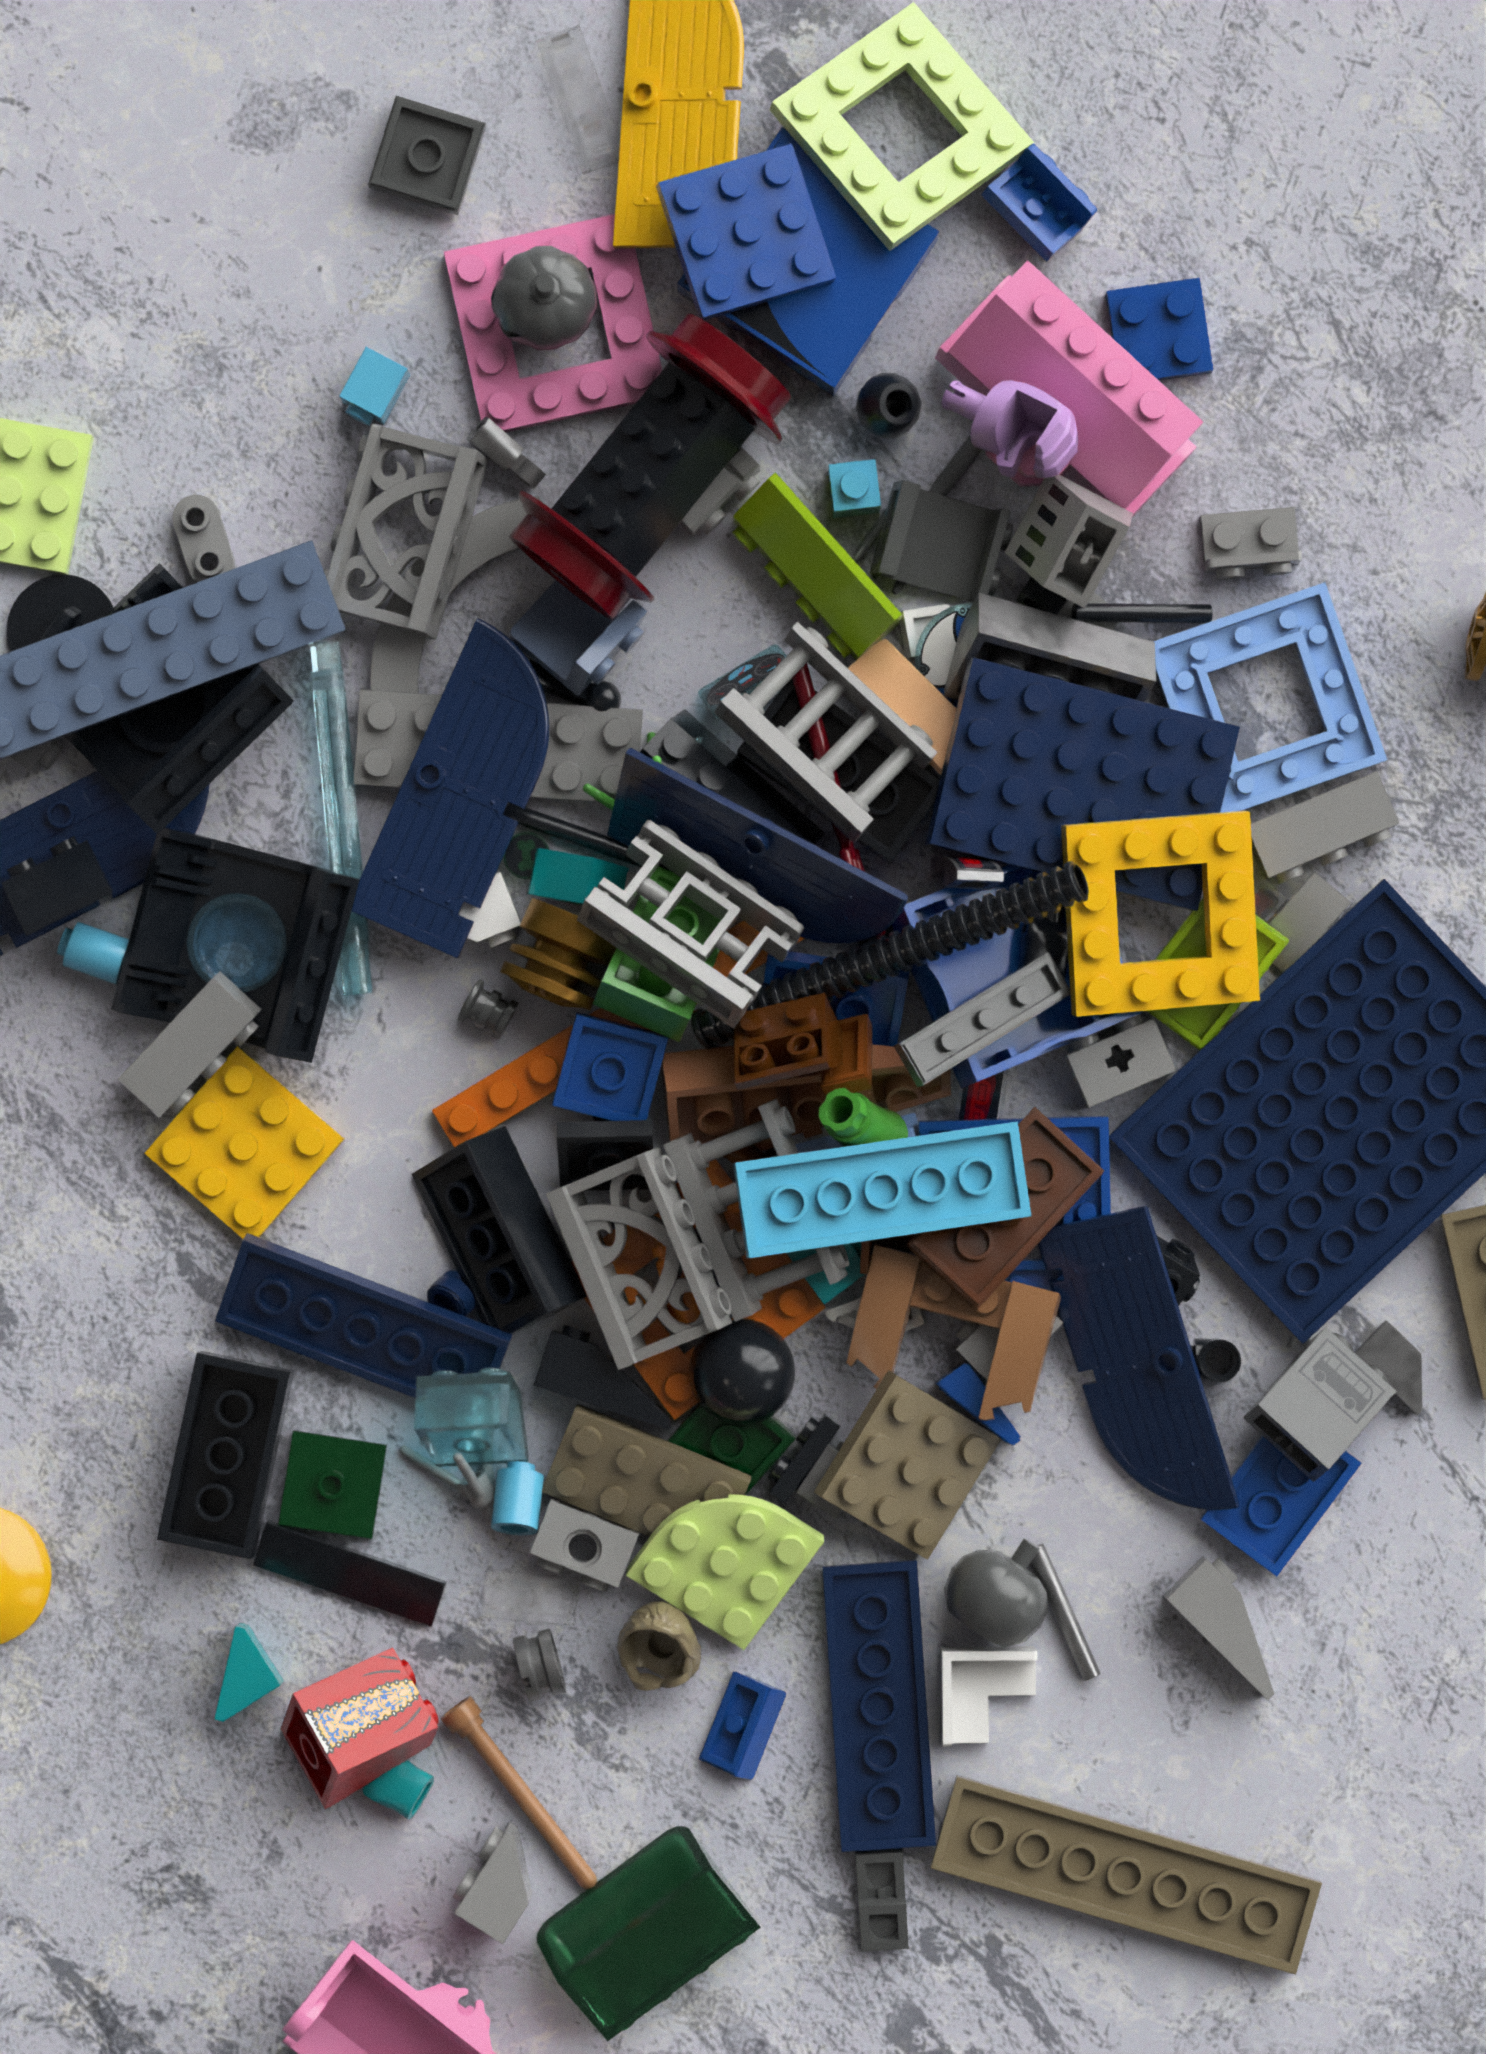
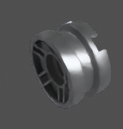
[513,1628,566,1702]

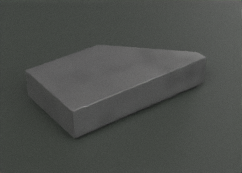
[1354,1320,1422,1416]

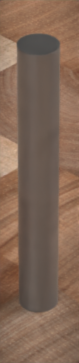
[1031,1544,1101,1681]

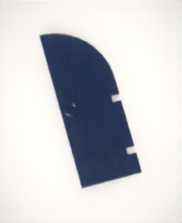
[351,618,549,959]
[607,748,908,944]
[0,771,210,957]
[1038,1205,1239,1510]

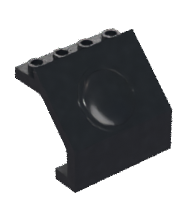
[65,563,294,834]

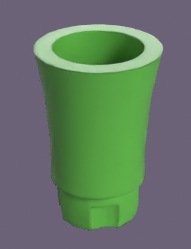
[819,1088,908,1147]

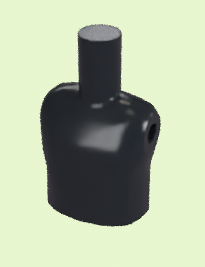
[1017,906,1069,979]

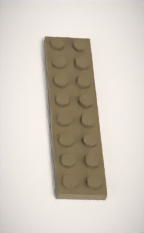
[930,1775,1322,1975]

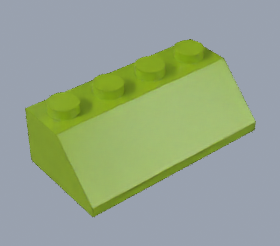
[732,472,902,660]

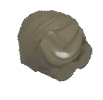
[617,1601,701,1691]

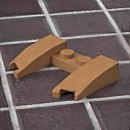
[846,1245,1061,1421]

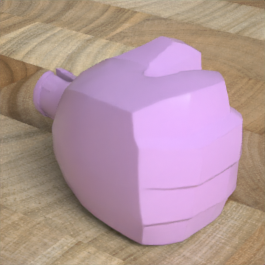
[942,380,1078,478]

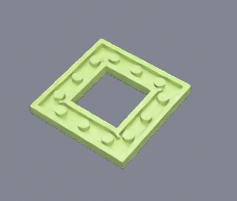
[769,2,1034,251]

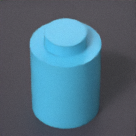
[57,922,129,985]
[491,1461,544,1536]

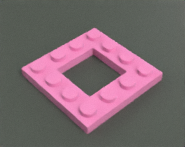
[444,214,662,433]

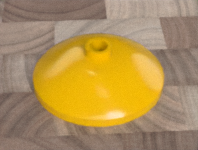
[0,1507,52,1644]

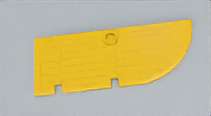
[613,0,744,249]

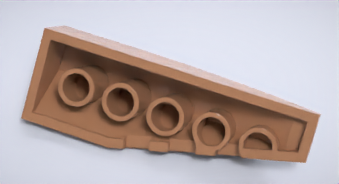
[662,1044,951,1151]

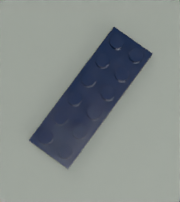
[215,1233,513,1423]
[822,1560,936,1852]

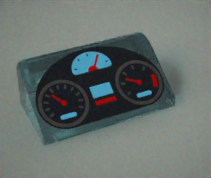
[698,644,787,721]

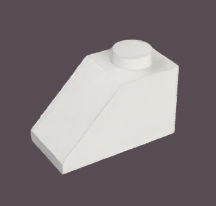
[459,872,521,949]

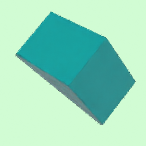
[527,848,629,906]
[214,1623,284,1722]

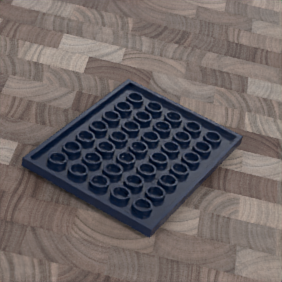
[1109,879,1486,1344]

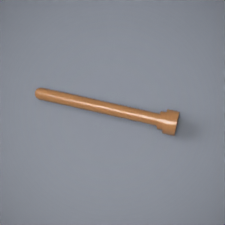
[440,1696,597,1889]

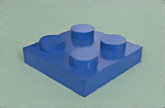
[1106,277,1213,380]
[552,1012,668,1121]

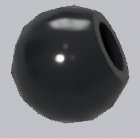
[856,373,922,438]

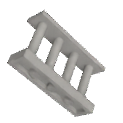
[714,622,937,843]
[663,1098,849,1322]

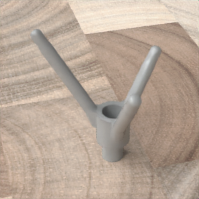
[399,1389,495,1522]

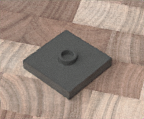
[368,96,486,215]

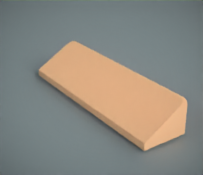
[848,639,957,775]

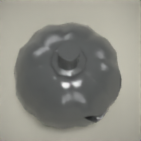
[491,246,598,351]
[944,1538,1048,1648]

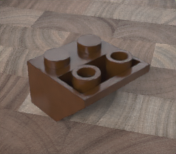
[734,993,843,1090]

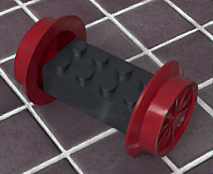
[509,313,791,620]

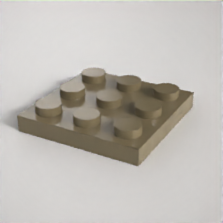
[814,1370,1001,1560]

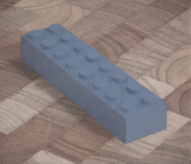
[0,540,347,761]

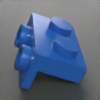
[981,144,1097,262]

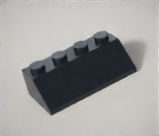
[640,709,826,845]
[411,1126,587,1335]

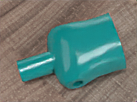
[362,1760,434,1820]

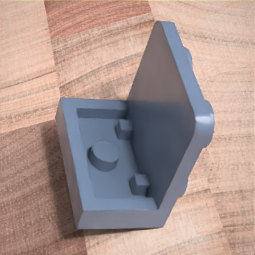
[509,580,647,696]

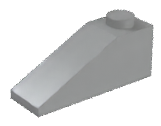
[1163,1556,1274,1700]

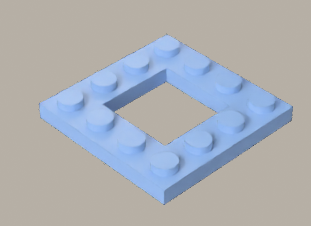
[1153,582,1387,812]

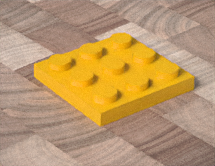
[144,1046,345,1239]

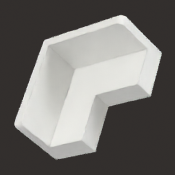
[940,1646,1037,1747]

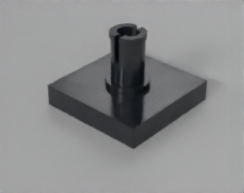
[557,1116,653,1191]

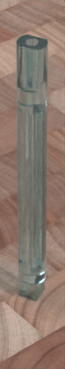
[310,641,372,996]

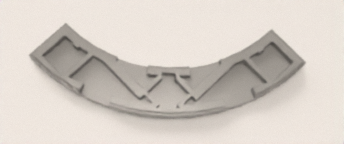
[370,496,540,693]

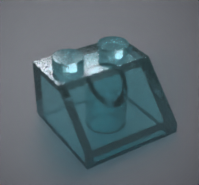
[414,1368,529,1467]

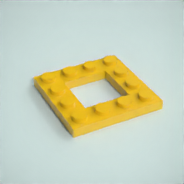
[1061,810,1260,1017]

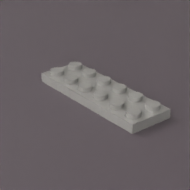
[354,689,643,802]

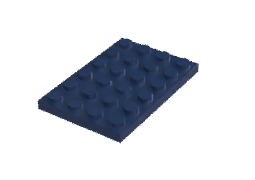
[925,657,1240,911]

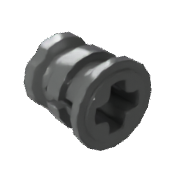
[457,979,519,1040]

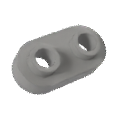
[173,495,235,582]

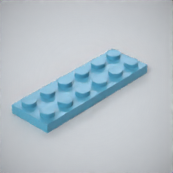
[733,1121,1031,1258]

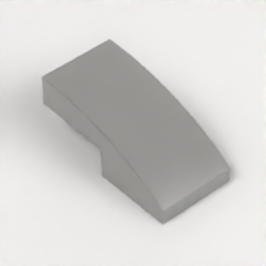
[1268,872,1351,973]

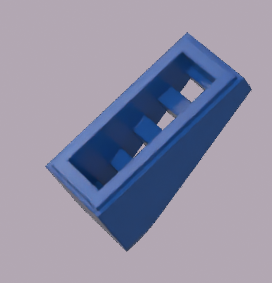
[935,1361,1021,1446]

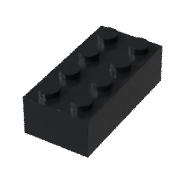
[737,679,940,865]
[157,1351,295,1559]

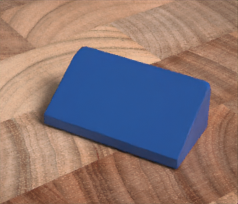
[699,1671,786,1780]

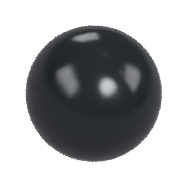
[689,1319,795,1426]

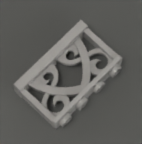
[324,423,489,639]
[546,1147,732,1370]

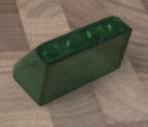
[536,1826,761,2041]

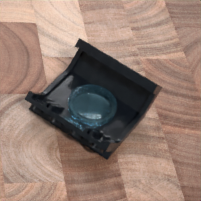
[111,827,360,1063]

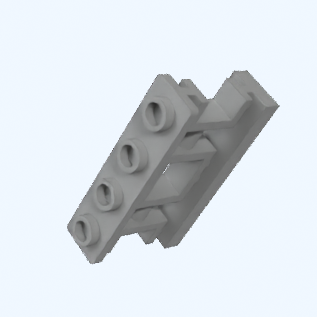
[577,820,804,1028]

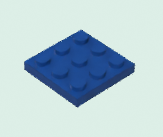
[656,143,836,320]

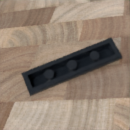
[253,1520,447,1627]

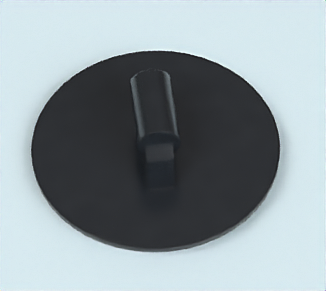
[7,574,114,652]

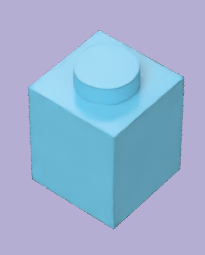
[339,347,410,426]
[828,459,881,518]

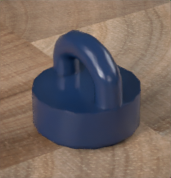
[427,1270,475,1317]

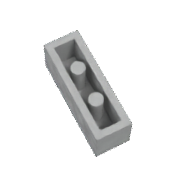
[1251,771,1399,884]
[118,971,262,1118]

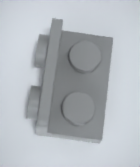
[1200,507,1302,580]

